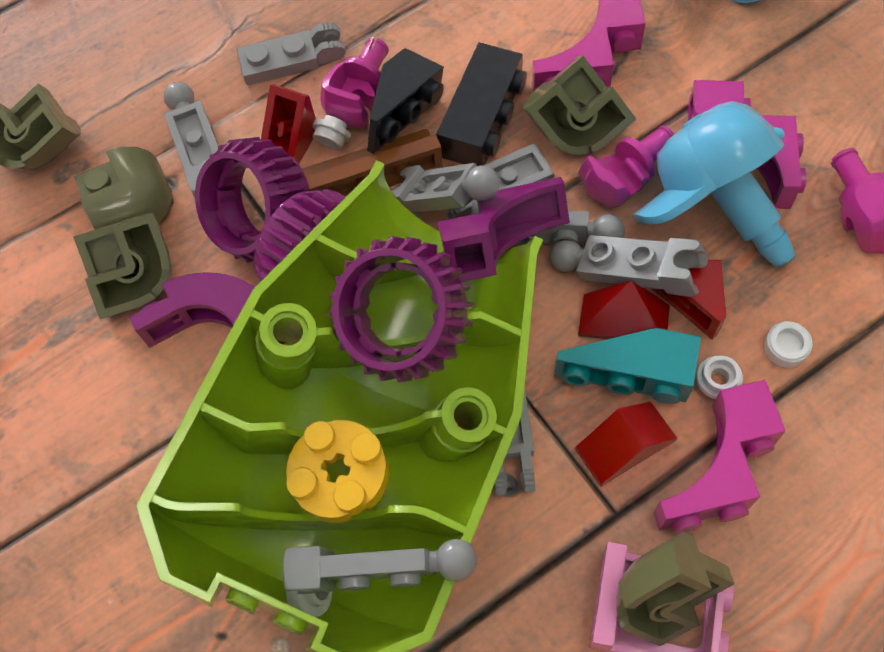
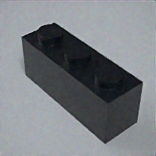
[436,42,527,166]

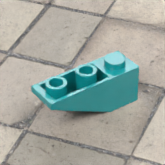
[554,328,701,404]

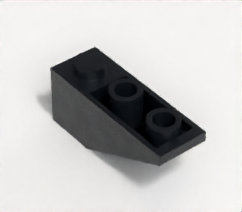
[367,48,444,154]

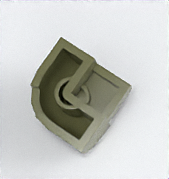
[523,55,636,155]
[0,83,81,170]
[74,147,174,229]
[73,212,171,319]
[616,531,734,646]

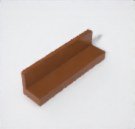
[302,129,443,197]

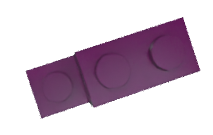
[438,177,570,282]

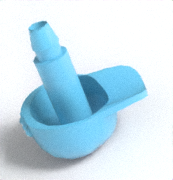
[632,101,796,268]

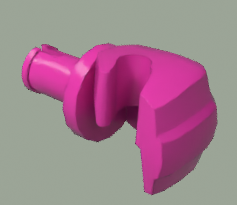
[320,37,389,129]
[578,125,674,209]
[831,148,884,254]

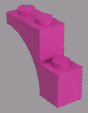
[532,0,646,92]
[688,80,806,209]
[654,380,786,534]

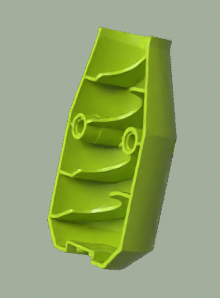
[136,160,543,652]

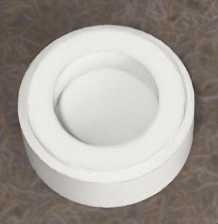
[764,321,813,368]

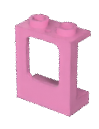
[589,542,734,652]

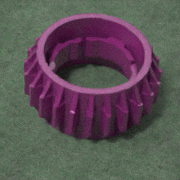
[195,137,310,263]
[254,188,346,282]
[329,236,474,383]

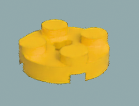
[286,420,389,523]

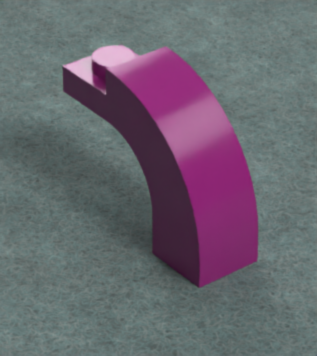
[129,272,286,348]

